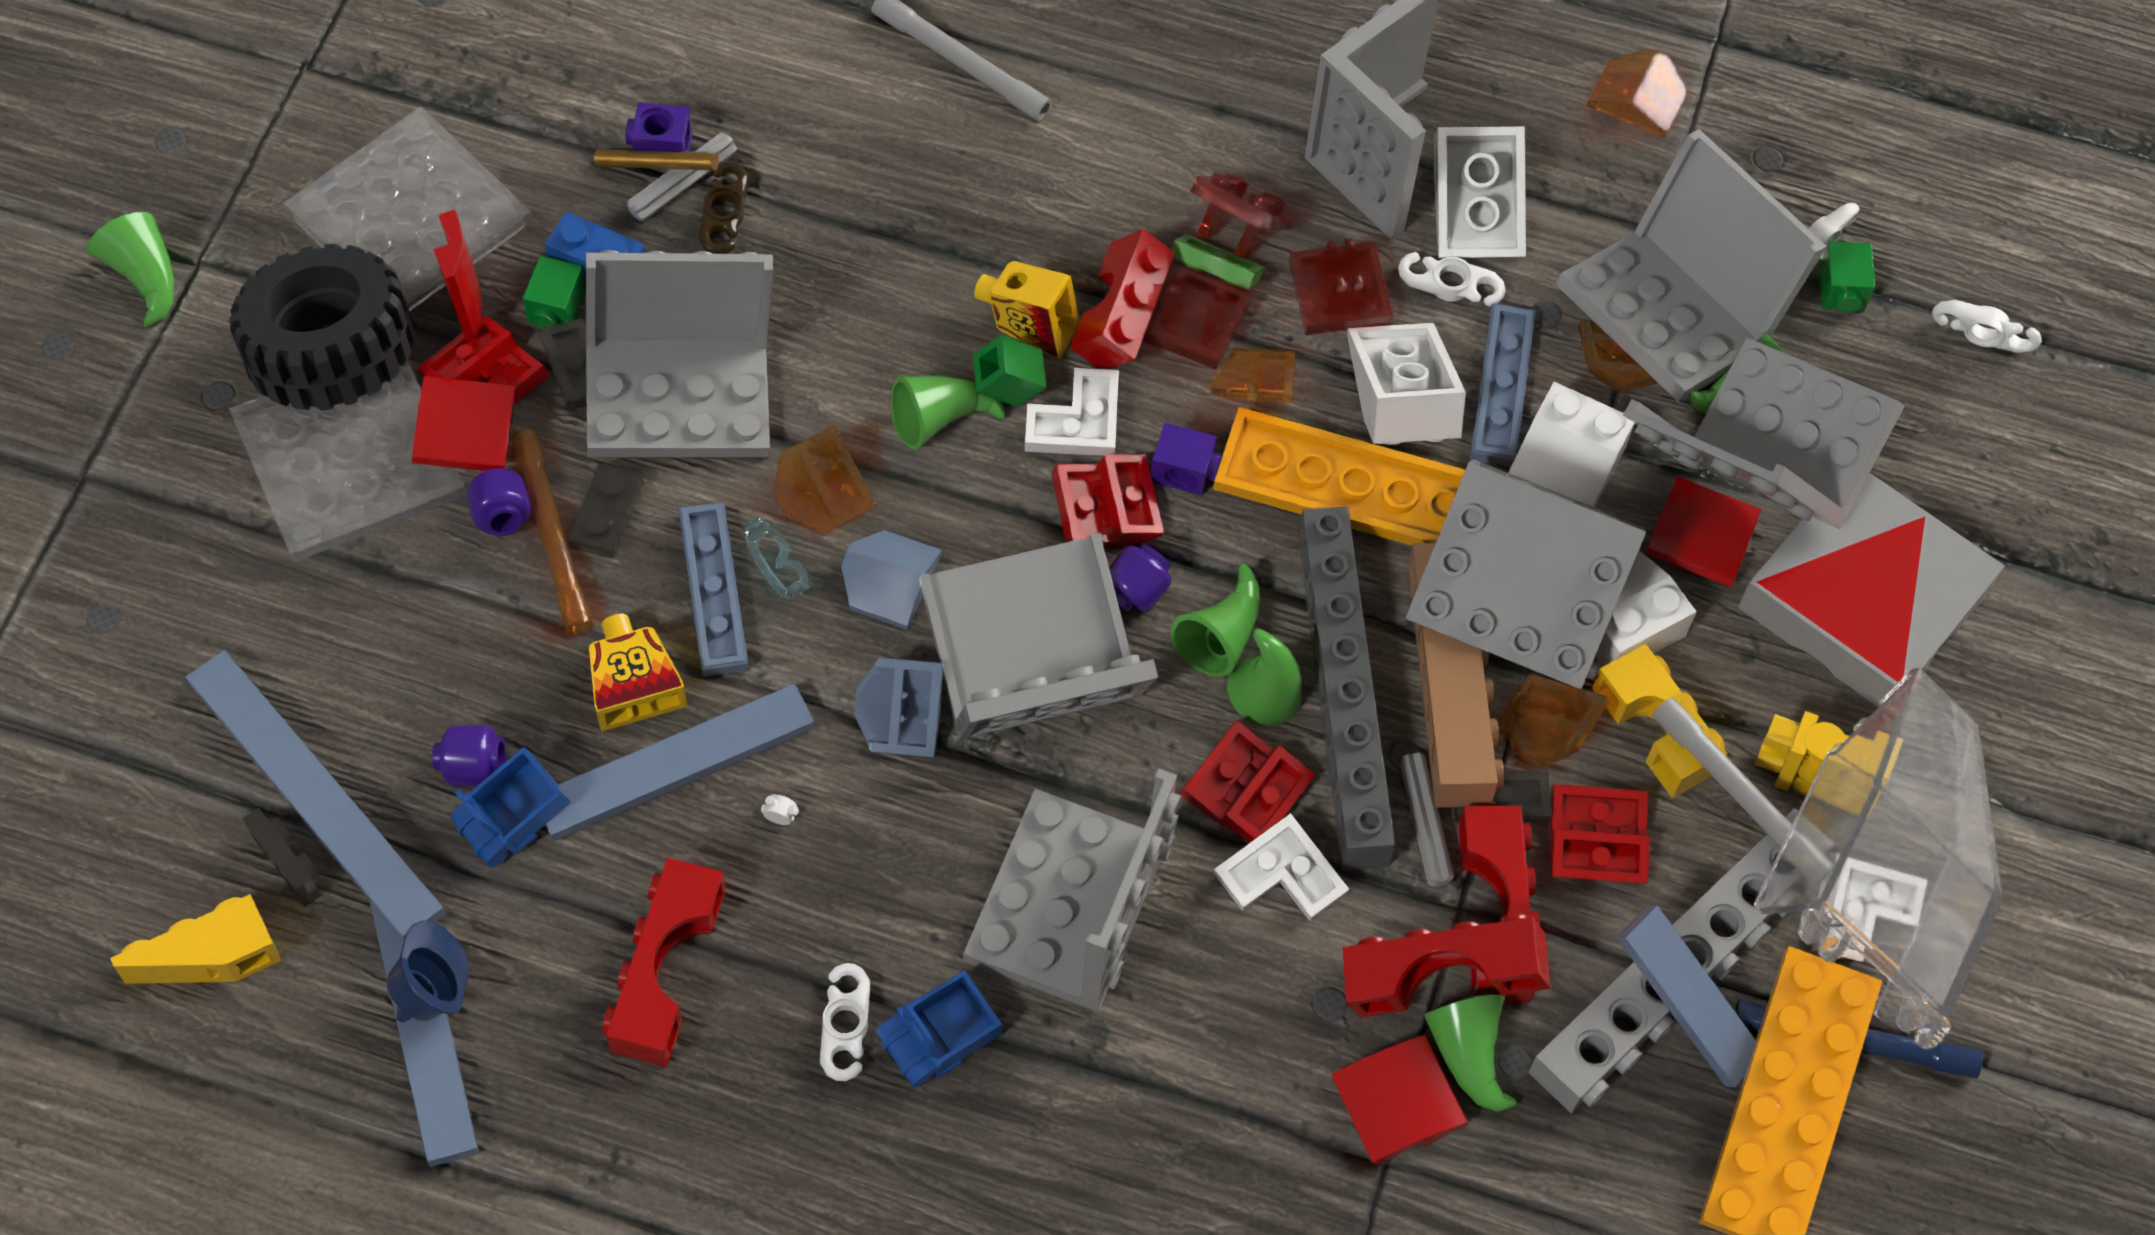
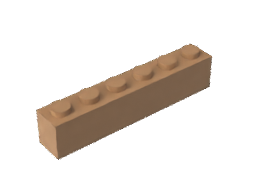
[1408,542,1504,808]

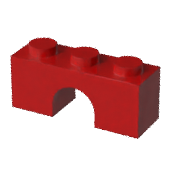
[1070,228,1175,370]

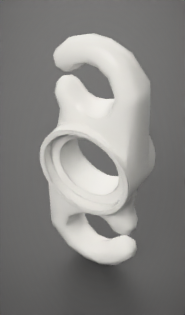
[1809,203,1859,259]
[1398,252,1506,307]
[1932,300,2042,353]
[820,963,870,1081]

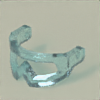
[744,516,811,600]

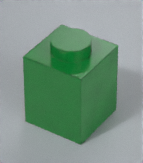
[1818,241,1875,313]
[523,255,586,333]
[973,334,1046,407]

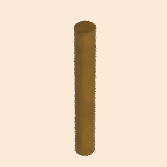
[594,149,719,171]

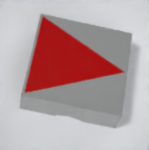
[1738,473,2005,715]

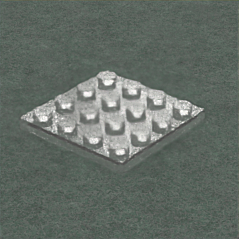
[284,106,533,311]
[229,360,467,562]

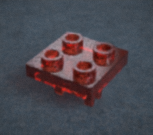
[1190,172,1295,258]
[1289,239,1393,335]
[1142,261,1253,370]

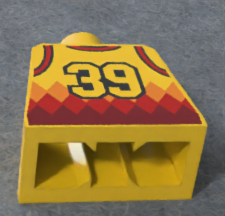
[974,261,1080,359]
[589,614,688,732]

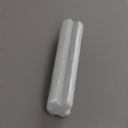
[627,133,737,221]
[1400,752,1454,887]

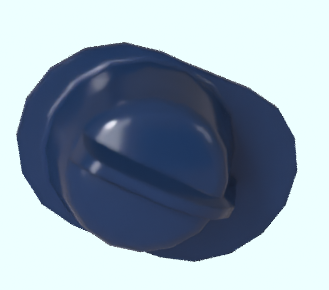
[386,921,468,1023]

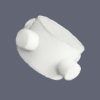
[761,794,799,825]

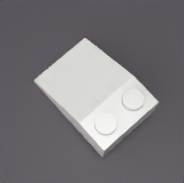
[1433,126,1526,258]
[1347,323,1466,445]
[1509,382,1635,507]
[1595,551,1697,666]

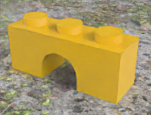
[1592,643,1727,799]

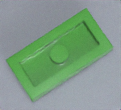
[1171,234,1265,291]

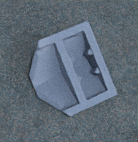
[841,530,942,630]
[854,657,943,757]

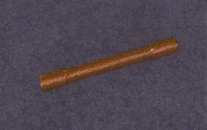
[510,428,593,635]

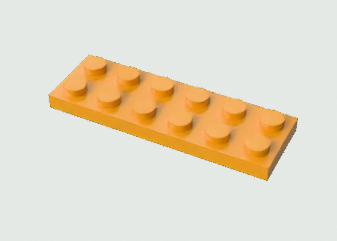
[1213,407,1465,546]
[1698,946,1882,1235]

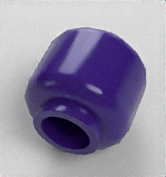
[467,468,531,536]
[1109,543,1172,613]
[432,725,507,787]

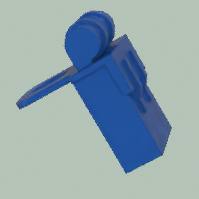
[451,747,571,868]
[876,970,1002,1088]

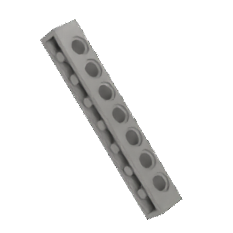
[1528,808,1838,1114]

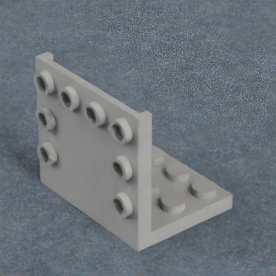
[1304,0,1438,240]
[1555,129,1827,402]
[586,250,773,457]
[1623,337,1905,529]
[1405,460,1646,689]
[918,533,1158,740]
[963,768,1182,1012]

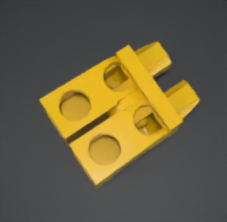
[1754,711,1898,819]

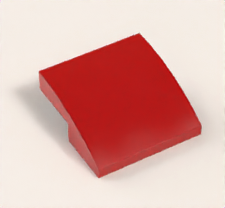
[433,209,482,341]
[417,315,549,405]
[412,376,515,471]
[1051,454,1164,549]
[1645,476,1762,587]
[1178,720,1315,842]
[1550,784,1650,884]
[1331,1035,1469,1166]

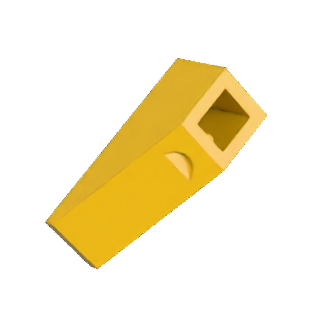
[110,894,282,984]

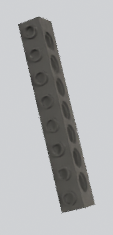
[1298,507,1395,870]

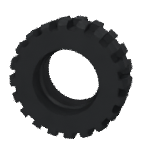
[229,244,415,411]

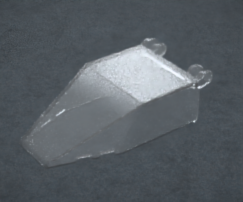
[1754,668,2003,1050]

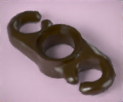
[699,162,749,254]

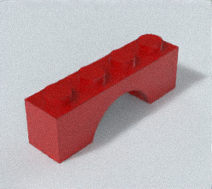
[1458,806,1540,1004]
[602,857,726,1067]
[1342,914,1551,1018]

